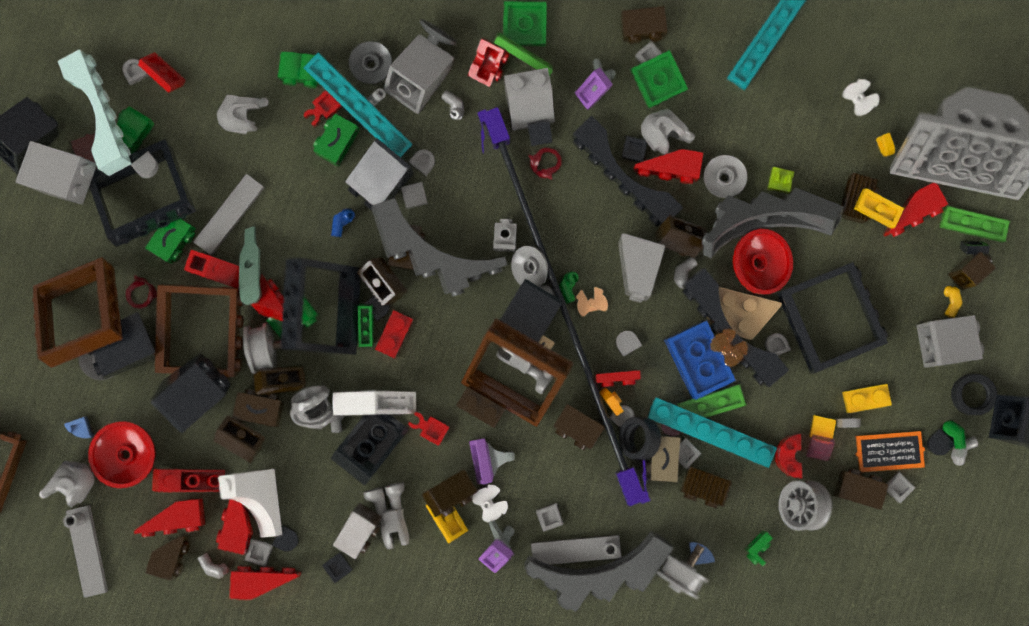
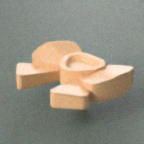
[576,287,608,317]

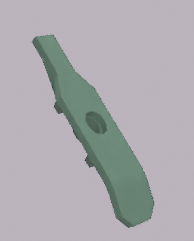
[239,226,262,305]

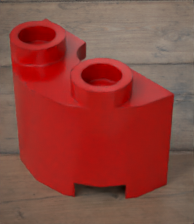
[467,38,511,87]
[774,434,802,479]

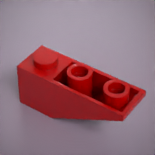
[633,149,703,184]
[883,183,948,237]
[184,250,239,288]
[251,274,284,321]
[152,469,225,492]
[134,498,206,537]
[216,499,253,555]
[229,566,301,600]

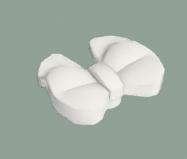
[843,79,880,116]
[472,485,508,522]

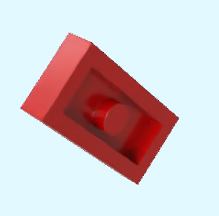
[138,52,186,93]
[375,310,413,359]
[595,370,641,387]

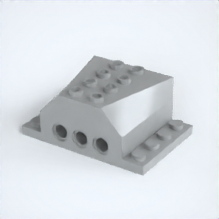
[890,87,1029,200]

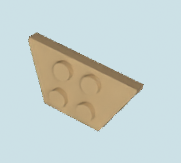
[706,287,782,341]

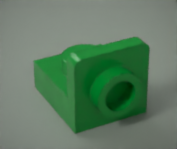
[744,530,773,566]

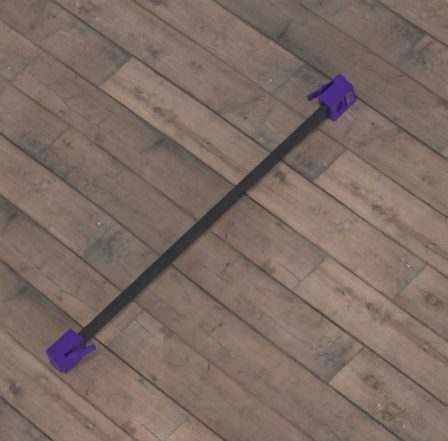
[477,107,650,506]

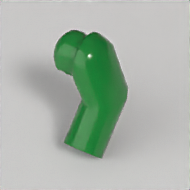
[559,271,579,304]
[942,420,966,450]

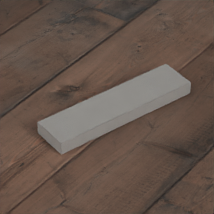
[194,174,265,256]

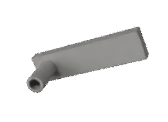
[63,505,108,598]
[531,535,621,564]

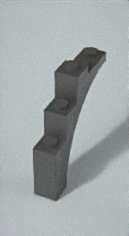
[702,187,844,258]
[371,198,507,297]
[524,530,673,612]

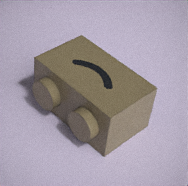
[646,436,680,482]

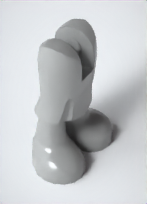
[496,347,553,395]
[363,482,409,549]

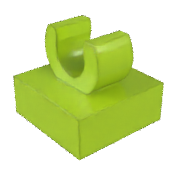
[767,167,794,194]

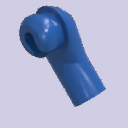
[331,209,355,237]

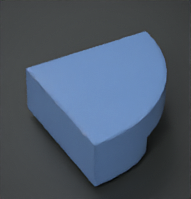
[64,416,94,438]
[689,542,715,565]

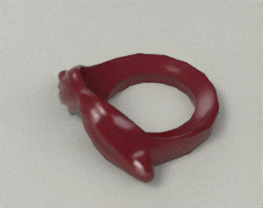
[528,148,562,180]
[125,275,157,309]

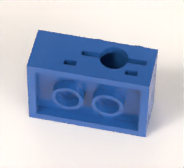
[664,321,736,400]

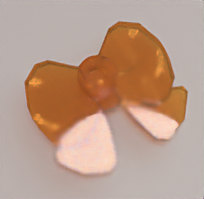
[710,329,748,367]

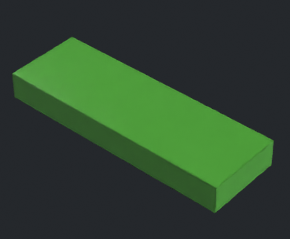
[494,33,553,76]
[940,205,1010,243]
[677,384,746,418]

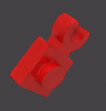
[303,90,342,127]
[408,412,449,446]

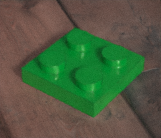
[503,1,547,46]
[630,50,688,109]

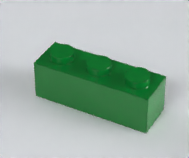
[358,304,374,347]

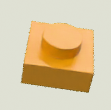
[599,387,624,416]

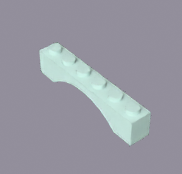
[58,49,132,176]

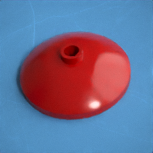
[733,229,793,295]
[88,422,156,488]

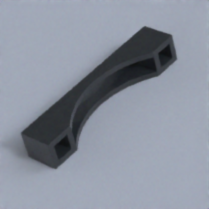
[572,115,683,227]
[682,268,789,387]

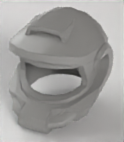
[217,95,268,135]
[641,109,695,155]
[290,386,335,430]
[39,461,95,508]

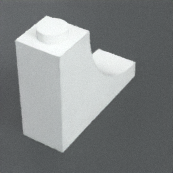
[333,391,416,415]
[219,469,282,537]

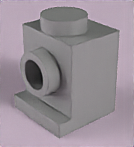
[493,219,517,252]

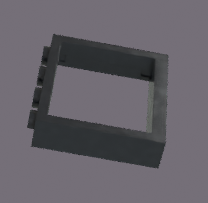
[89,139,196,247]
[281,258,360,355]
[777,262,888,374]

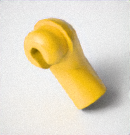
[944,285,962,318]

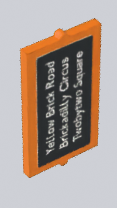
[855,431,925,472]

